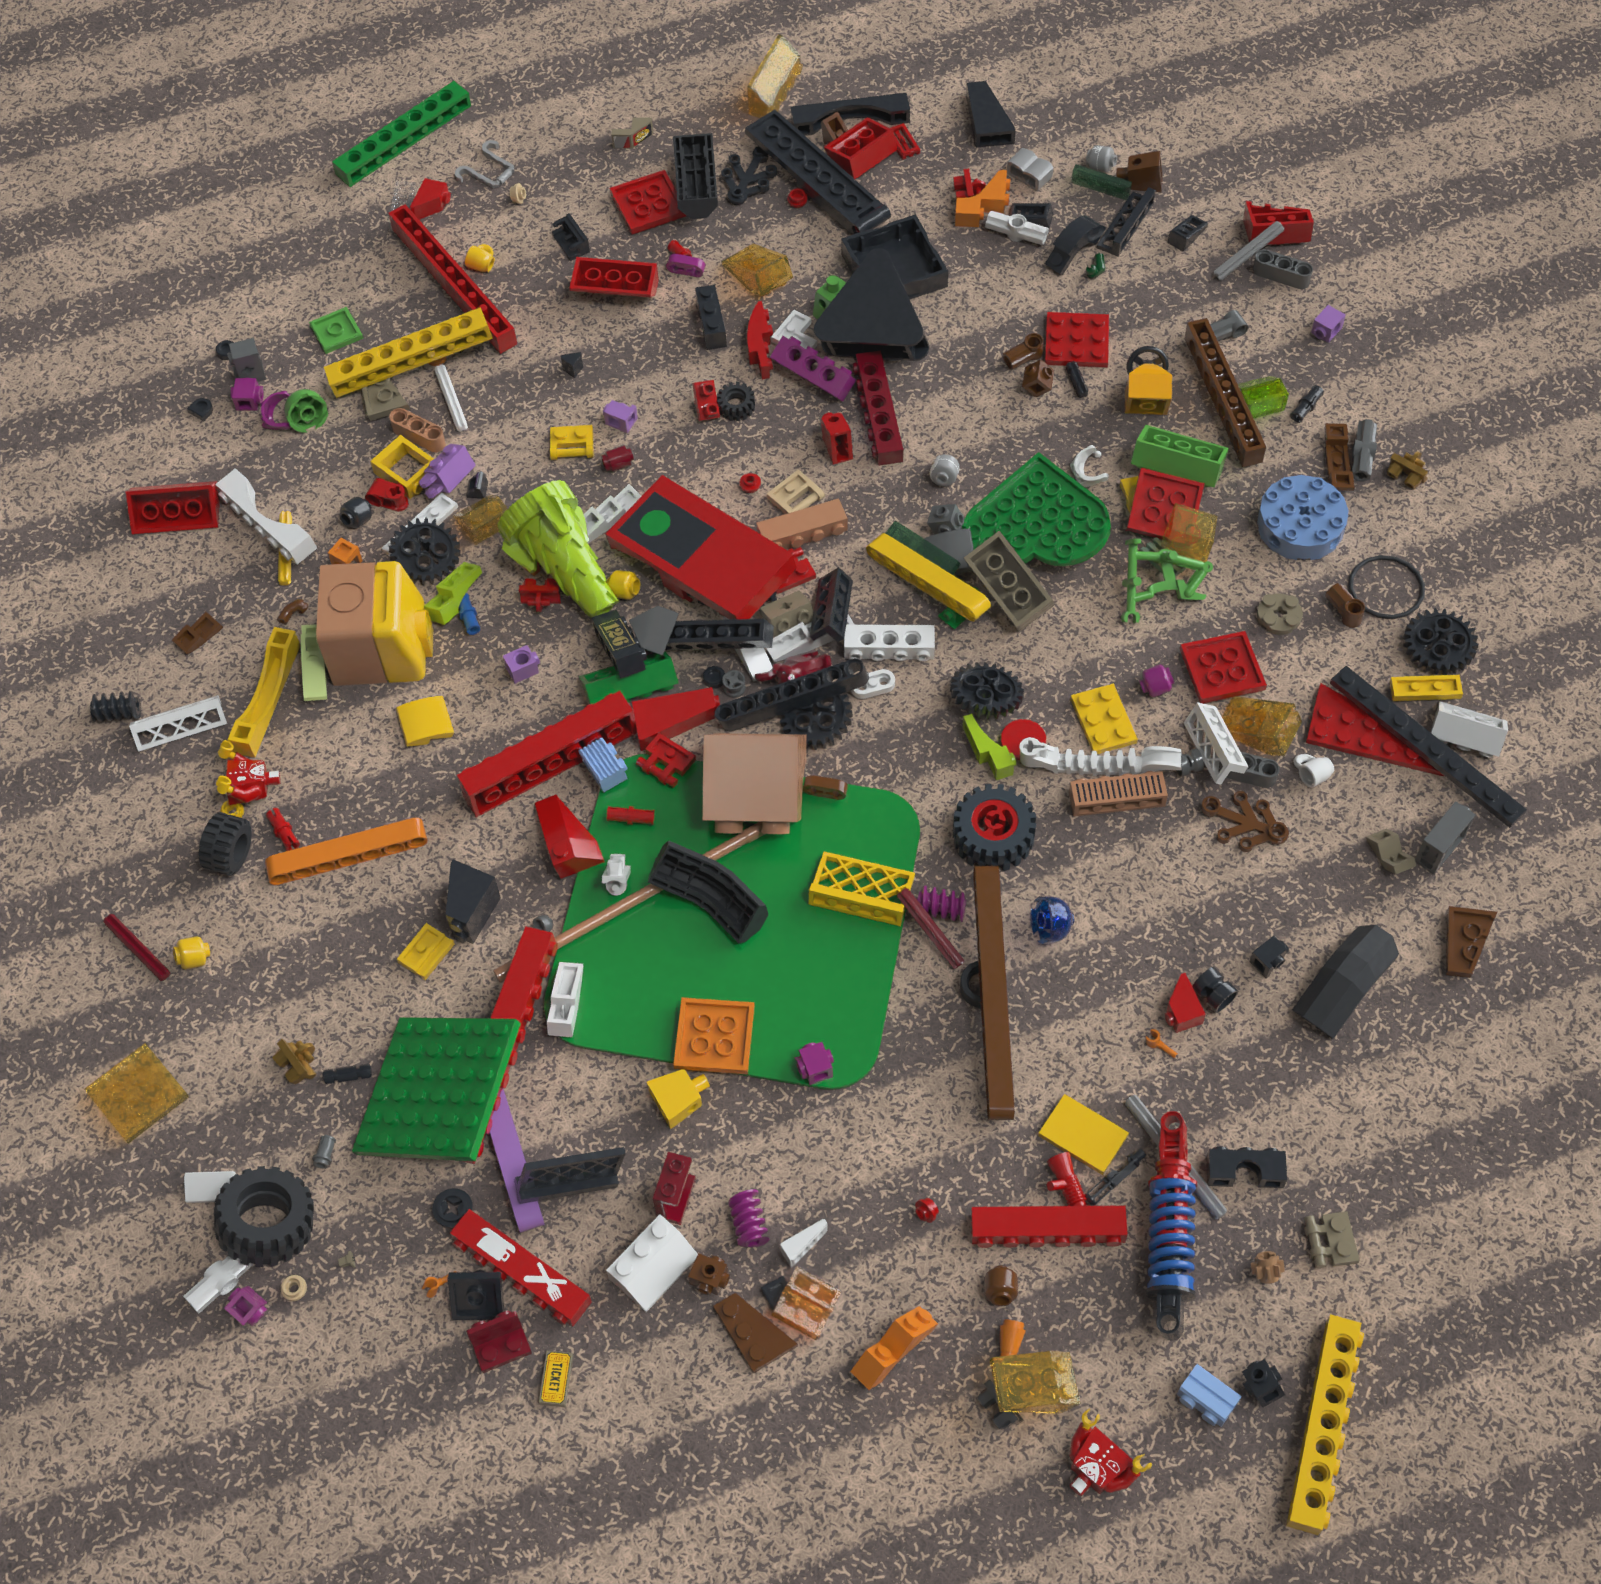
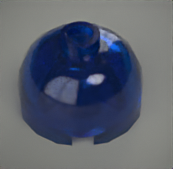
[1030,896,1075,944]

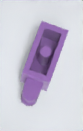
[419,444,476,498]

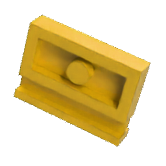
[397,923,455,981]

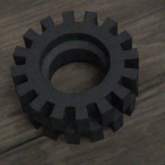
[717,382,755,422]

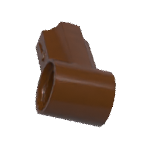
[1003,333,1043,370]
[1325,583,1365,628]

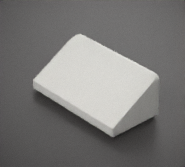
[184,1171,236,1203]

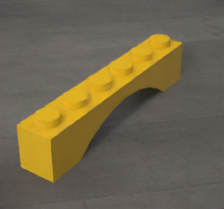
[228,627,301,758]

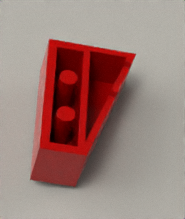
[1243,201,1314,245]

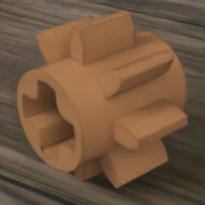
[1251,1251,1285,1284]

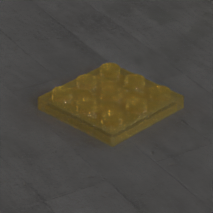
[84,1043,189,1144]

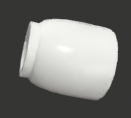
[1293,754,1334,788]

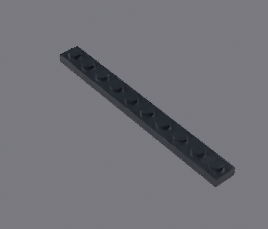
[1330,666,1527,828]

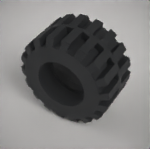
[199,812,252,876]

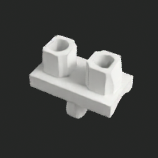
[602,854,631,895]

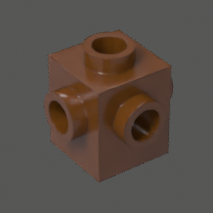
[1022,359,1055,397]
[688,1253,730,1295]

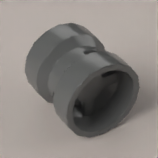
[1177,748,1204,777]

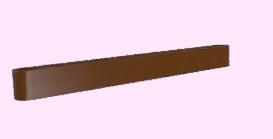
[973,866,1015,1121]

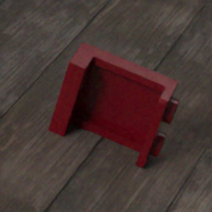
[653,1152,696,1225]

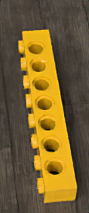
[324,307,493,398]
[1286,1314,1364,1535]

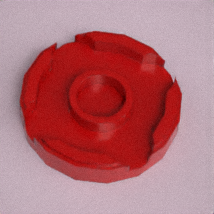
[1001,719,1046,760]

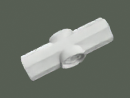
[985,211,1049,245]
[183,1256,254,1313]

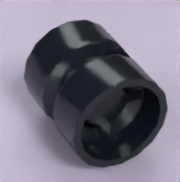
[1192,966,1239,1013]

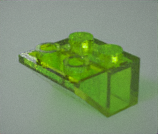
[1238,376,1289,418]

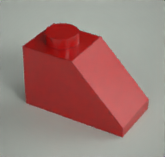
[410,178,451,220]
[1165,973,1206,1033]

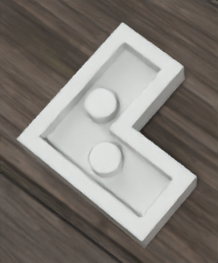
[771,310,817,356]

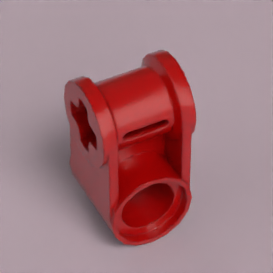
[365,478,409,512]

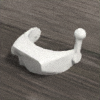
[1070,445,1109,487]

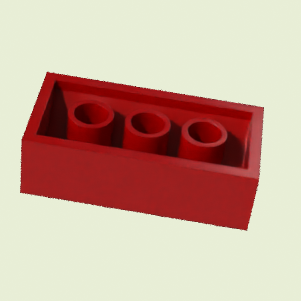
[569,257,659,298]
[125,481,220,534]

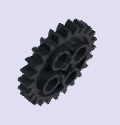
[389,517,461,585]
[1403,608,1479,675]
[949,662,1024,719]
[779,686,853,750]

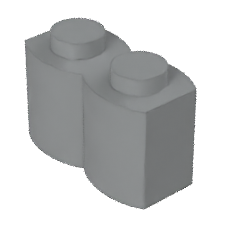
[1007,148,1054,191]

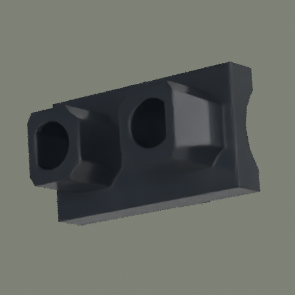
[977,1379,1024,1430]

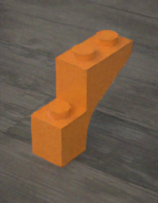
[955,170,1010,227]
[850,1306,938,1390]

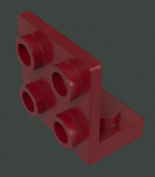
[466,1311,532,1373]

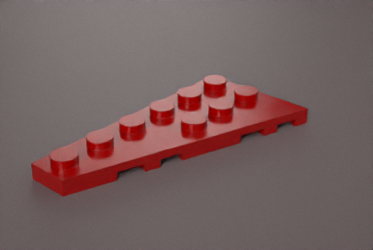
[1306,683,1444,776]

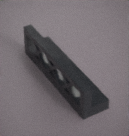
[1097,187,1156,257]
[809,567,853,643]

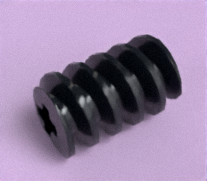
[90,691,141,722]

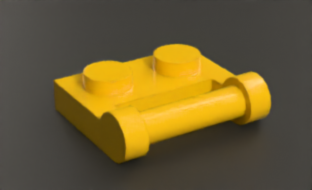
[550,425,594,460]

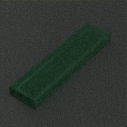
[885,520,961,575]

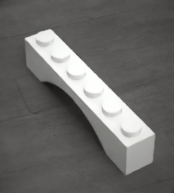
[215,468,317,565]

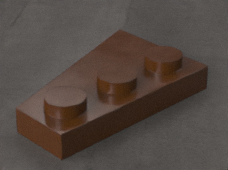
[1446,906,1497,978]
[713,1293,798,1374]

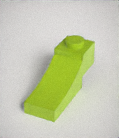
[424,562,482,625]
[963,714,1016,780]

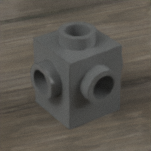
[927,504,964,535]

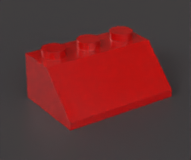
[824,117,897,179]

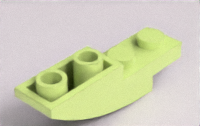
[301,624,327,701]

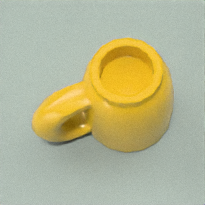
[465,244,495,272]

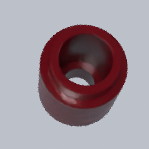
[601,445,634,472]

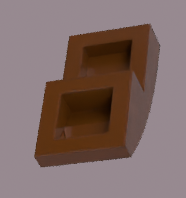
[172,612,223,654]

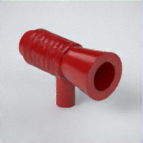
[1046,1152,1087,1206]

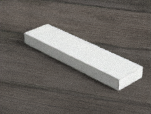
[382,493,458,556]

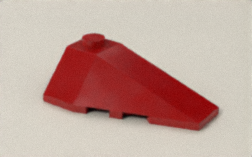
[535,794,604,879]

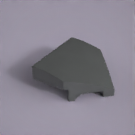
[629,606,679,656]

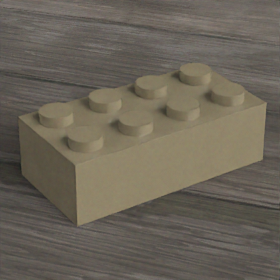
[964,531,1055,632]

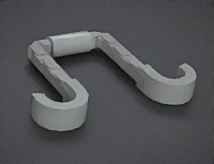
[455,140,514,188]

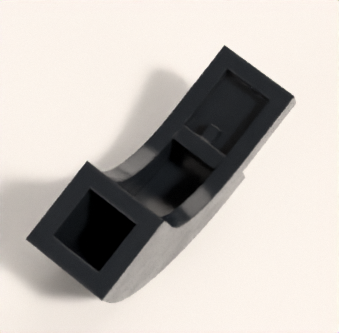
[1044,215,1106,275]

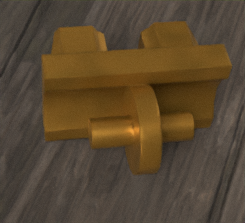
[1387,451,1428,490]
[272,1039,317,1084]

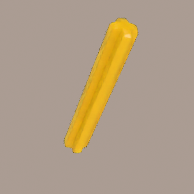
[278,511,292,586]

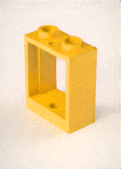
[370,435,434,499]

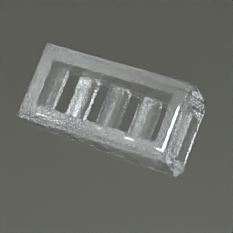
[390,180,417,212]

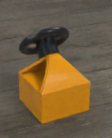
[1125,346,1172,415]

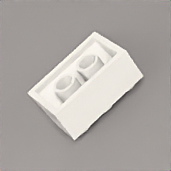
[1431,701,1508,758]
[606,1214,698,1312]

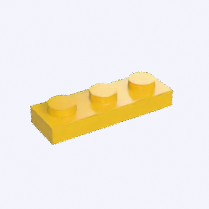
[1390,675,1463,701]

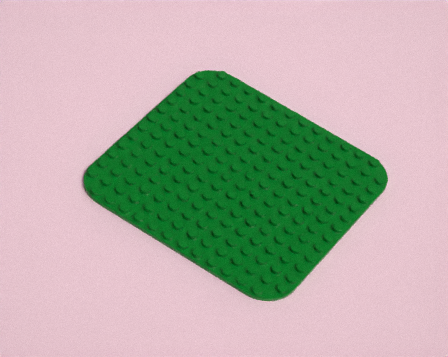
[544,754,920,1090]

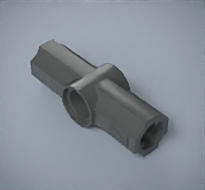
[1351,419,1377,482]

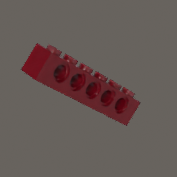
[853,350,904,466]

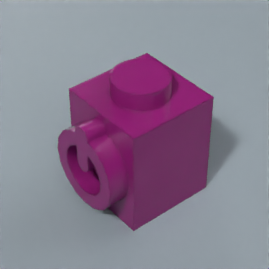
[231,378,264,411]
[795,1042,834,1085]
[224,1286,268,1327]

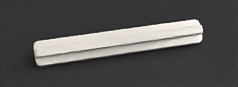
[435,364,468,432]

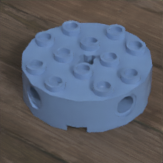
[1257,475,1349,560]

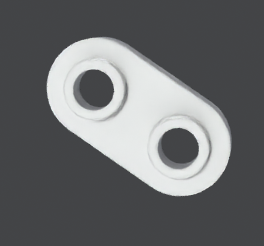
[851,669,895,699]

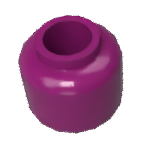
[1139,664,1175,697]

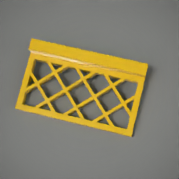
[808,852,915,926]

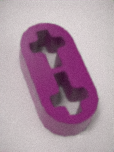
[666,254,706,278]

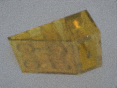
[1222,697,1302,756]

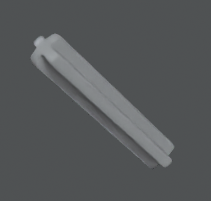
[1214,221,1284,280]

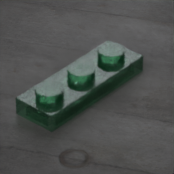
[1071,164,1132,201]

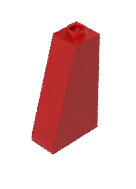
[632,687,720,751]

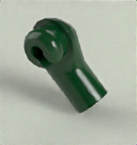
[1086,253,1106,278]

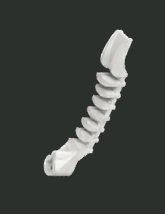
[1020,737,1182,776]

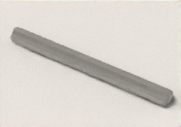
[1125,1095,1227,1219]

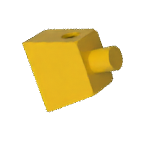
[647,1069,710,1129]

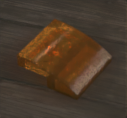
[771,1266,841,1341]

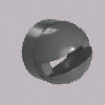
[533,915,554,932]

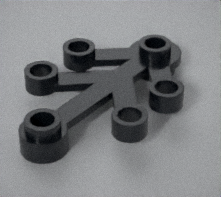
[721,146,777,205]

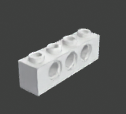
[844,625,935,661]

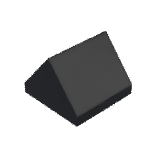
[560,352,583,378]
[466,471,488,499]

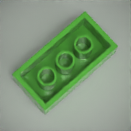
[1131,425,1229,487]

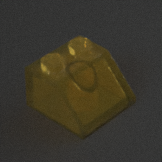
[453,495,508,545]
[1161,503,1218,562]

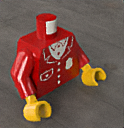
[216,740,281,805]
[1069,1408,1152,1496]

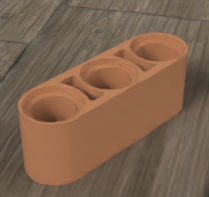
[389,408,446,453]

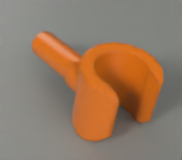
[1146,1029,1178,1058]
[422,1271,456,1298]

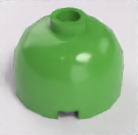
[284,389,328,433]

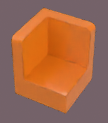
[328,538,363,565]

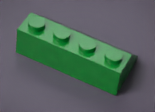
[579,651,678,704]

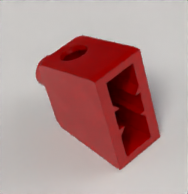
[821,412,853,465]

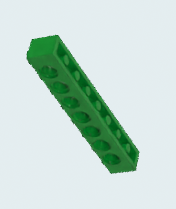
[332,81,471,187]

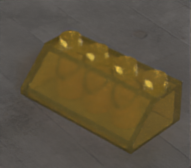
[747,34,803,118]

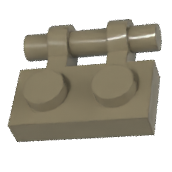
[1304,1211,1360,1268]

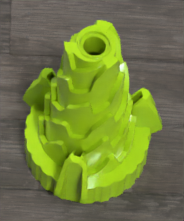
[497,480,619,617]

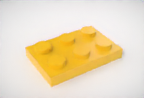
[1070,683,1138,754]

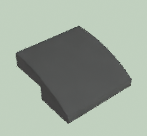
[924,529,974,576]

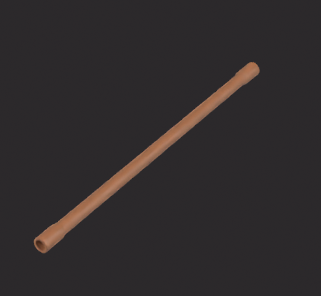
[493,821,765,983]

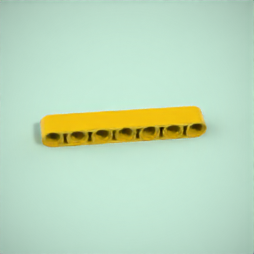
[866,533,991,622]

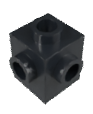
[1242,1359,1285,1408]

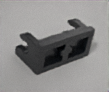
[552,213,590,261]

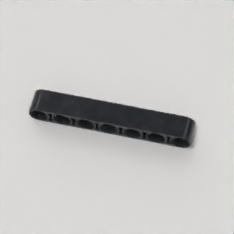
[715,658,869,732]

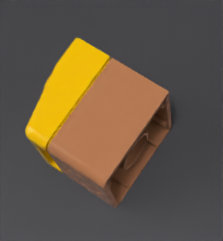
[316,561,433,686]

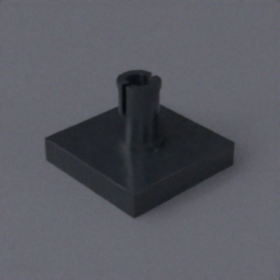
[447,1270,505,1320]

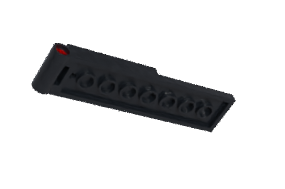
[745,109,891,234]

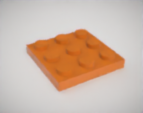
[673,998,755,1074]

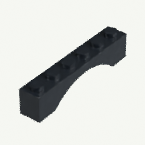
[791,92,910,136]

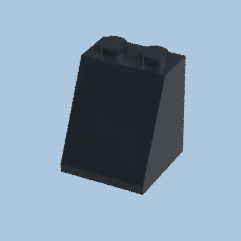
[446,859,501,944]

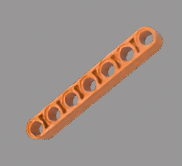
[265,818,428,885]

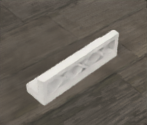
[129,695,227,751]
[1184,702,1248,785]

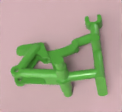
[1121,539,1213,623]

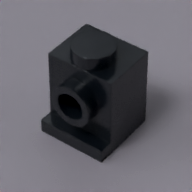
[1249,936,1289,979]

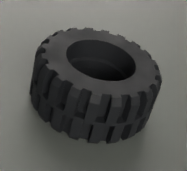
[214,1166,314,1267]

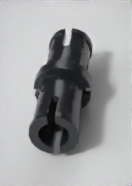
[1290,385,1324,423]

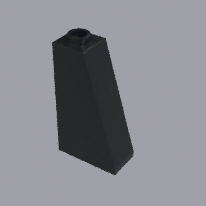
[966,81,1016,148]

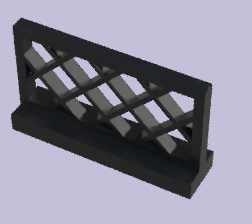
[514,1147,626,1204]

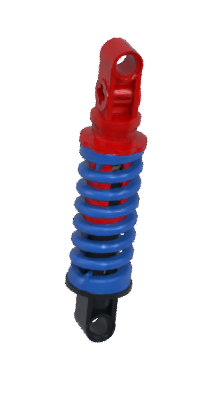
[1146,1111,1197,1341]

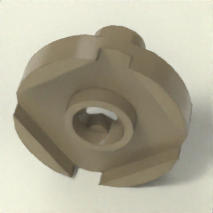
[1257,593,1303,635]

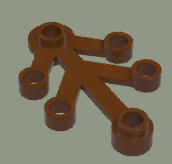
[1201,791,1289,852]

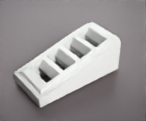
[781,1219,828,1267]

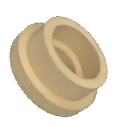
[510,183,526,204]
[281,1275,307,1301]

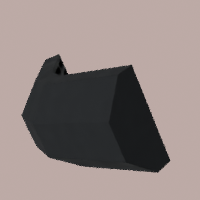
[673,133,718,219]
[648,841,768,943]
[1292,925,1399,1039]

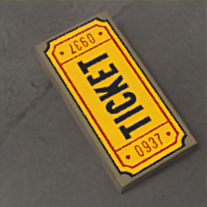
[539,1351,574,1407]

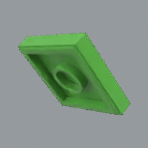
[309,307,364,354]

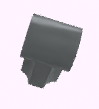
[1210,310,1249,341]

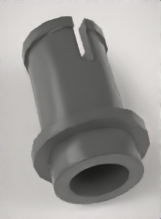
[312,1135,336,1169]

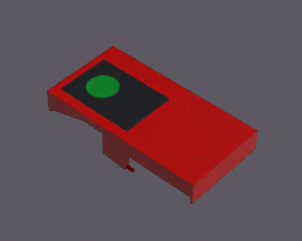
[605,475,797,620]

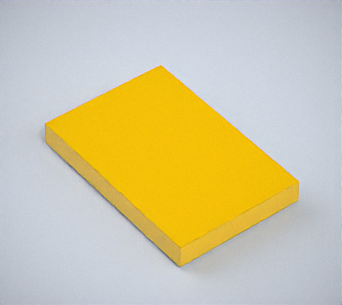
[1038,1094,1129,1175]

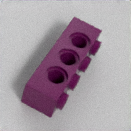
[770,336,856,402]

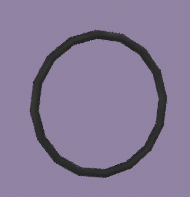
[1349,555,1425,619]

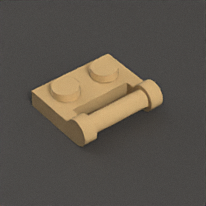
[767,469,825,514]

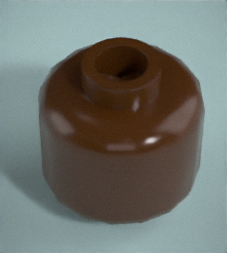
[984,1265,1018,1306]

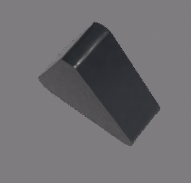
[814,248,930,361]

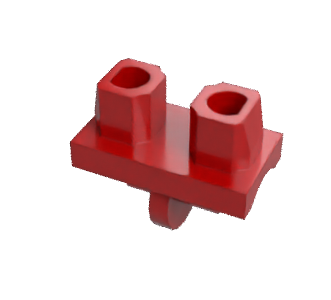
[953,168,986,201]
[692,380,720,421]
[519,578,561,612]

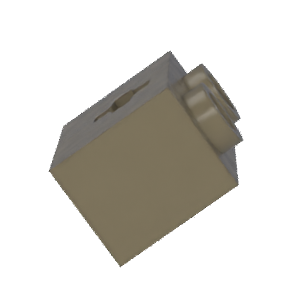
[760,590,813,637]

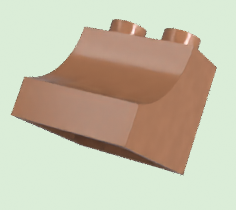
[703,733,807,834]

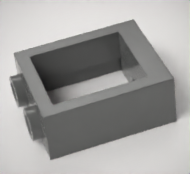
[1415,801,1476,874]

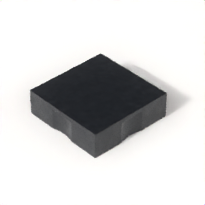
[841,214,949,299]

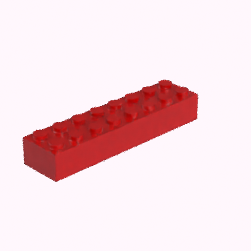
[457,691,637,818]

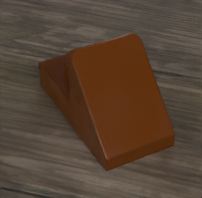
[821,111,848,144]

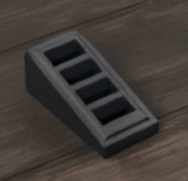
[1009,203,1053,228]
[1167,215,1208,252]

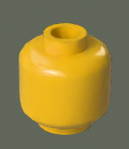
[606,570,641,600]
[173,936,210,970]

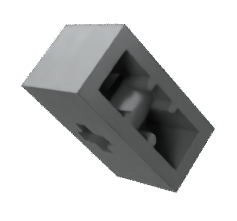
[227,338,266,382]

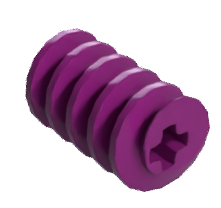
[917,885,967,923]
[728,1189,770,1248]

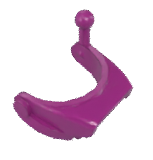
[261,391,290,430]

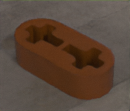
[803,775,848,800]

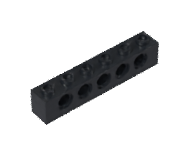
[665,619,774,650]

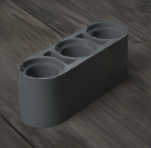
[1253,249,1313,289]
[1212,751,1280,788]

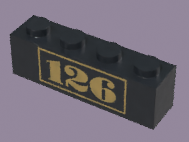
[591,609,647,679]

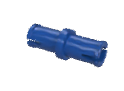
[459,593,480,635]

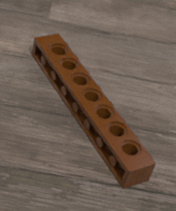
[1184,318,1266,468]

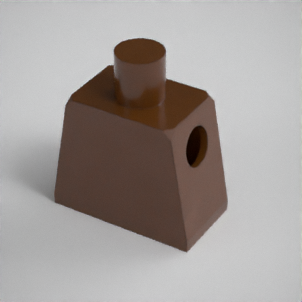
[1116,151,1163,193]

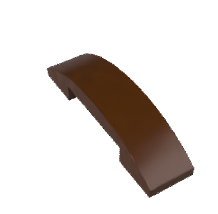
[1325,423,1355,491]

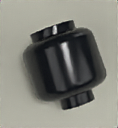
[339,497,372,529]

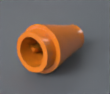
[1000,1319,1026,1360]

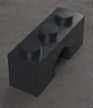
[695,284,727,350]
[1206,1146,1287,1188]

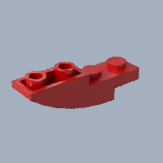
[747,301,773,380]

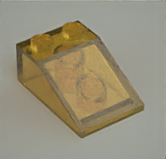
[721,243,793,296]
[990,1351,1081,1414]

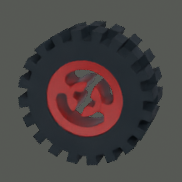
[953,784,1036,871]

